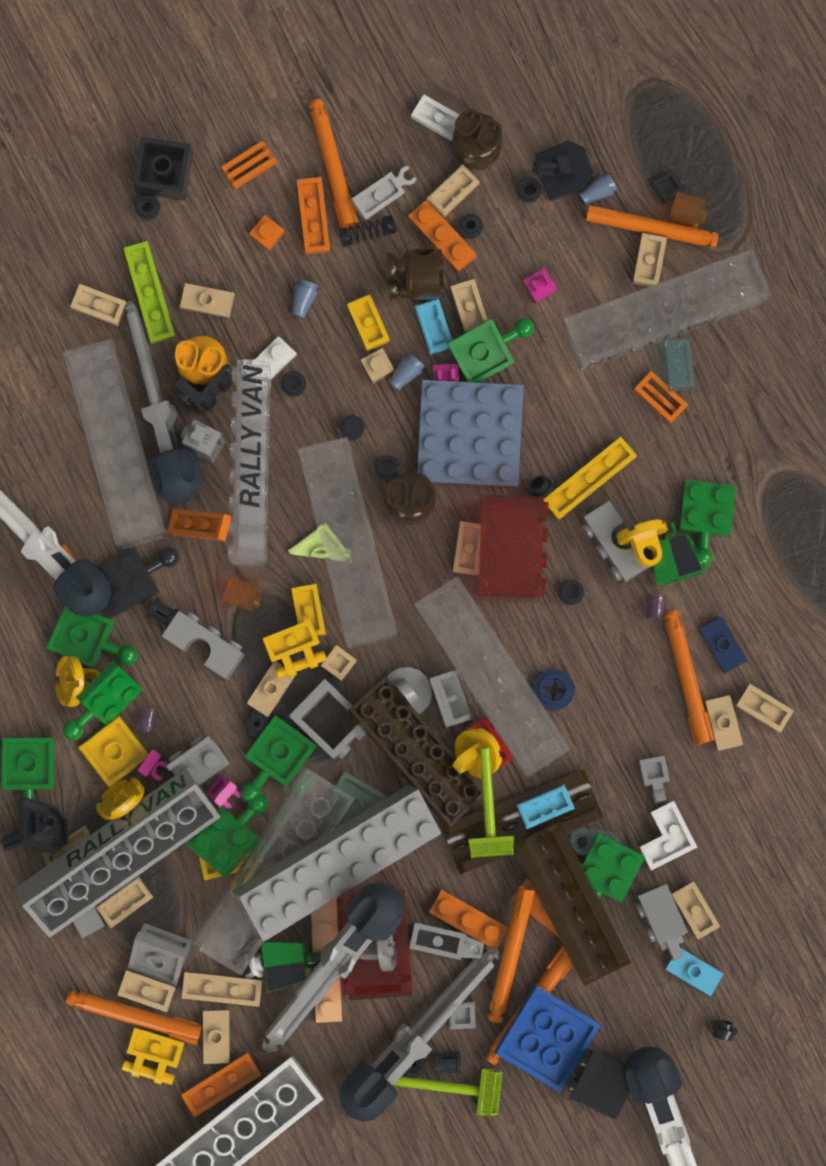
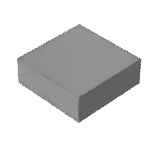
[73,906,106,938]
[449,1002,476,1029]

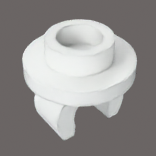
[240,951,265,979]

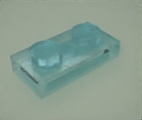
[663,339,695,392]

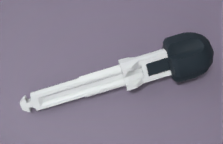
[0,490,111,616]
[624,1047,697,1166]

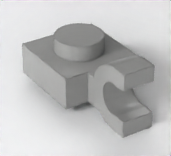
[639,756,670,804]

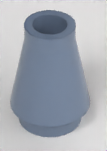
[579,172,618,205]
[291,279,318,318]
[388,353,425,391]

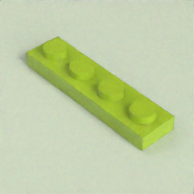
[124,241,176,344]

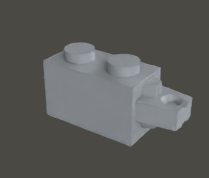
[181,419,225,464]
[635,884,688,961]
[409,922,484,960]

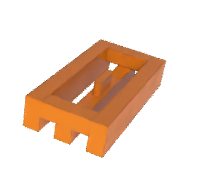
[221,140,277,190]
[633,370,688,424]

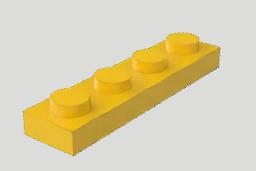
[542,437,637,521]

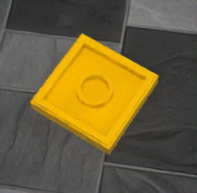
[78,716,149,788]

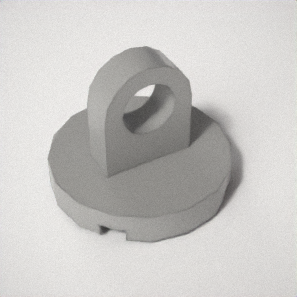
[387,667,432,715]
[359,928,399,971]

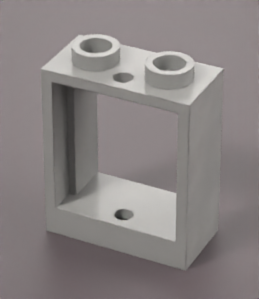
[289,679,366,760]

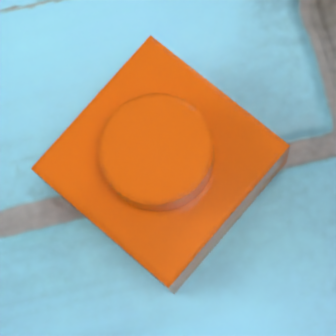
[249,215,285,251]

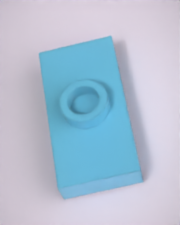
[415,299,452,355]
[517,785,575,829]
[665,948,723,996]

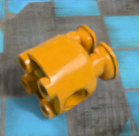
[175,336,229,390]

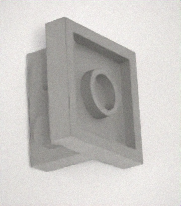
[128,923,193,986]

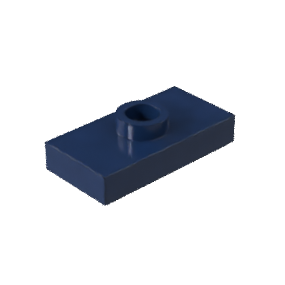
[699,617,747,674]

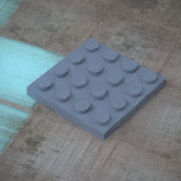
[418,380,524,487]

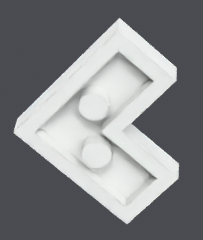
[639,801,697,871]

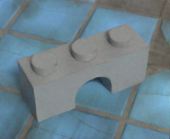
[582,501,650,584]
[162,611,245,681]

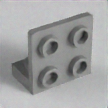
[166,735,230,786]

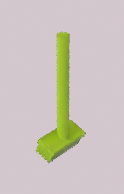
[468,747,514,858]
[393,1069,503,1116]

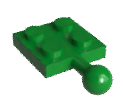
[446,318,534,383]
[679,480,736,567]
[47,606,138,669]
[63,661,143,740]
[240,715,317,803]
[2,738,55,820]
[186,794,268,879]
[582,832,645,903]

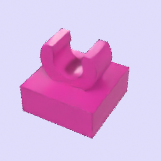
[523,268,557,303]
[433,364,459,382]
[138,749,168,781]
[205,774,240,808]

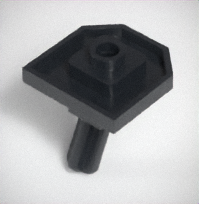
[531,140,593,202]
[1,797,68,854]

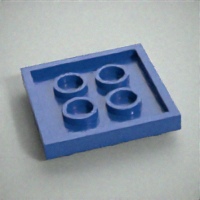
[494,984,601,1093]

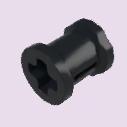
[146,597,180,629]
[434,1051,462,1076]

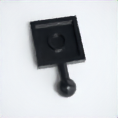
[98,547,179,617]

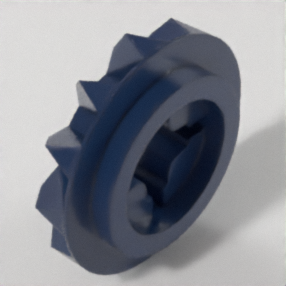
[534,669,575,710]

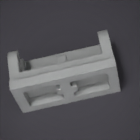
[429,671,473,729]

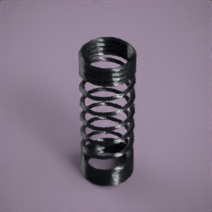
[339,214,397,247]

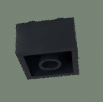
[133,137,193,201]

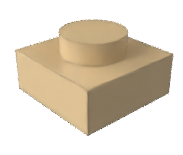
[361,348,395,383]
[321,645,357,681]

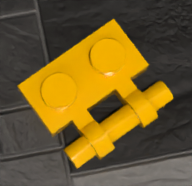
[262,619,327,679]
[122,1027,185,1085]

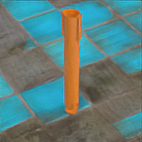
[309,99,359,229]
[586,205,719,248]
[664,610,715,745]
[488,886,535,1023]
[485,944,573,1065]
[66,990,203,1045]

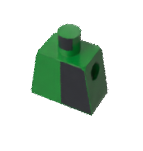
[652,523,708,587]
[261,941,321,992]

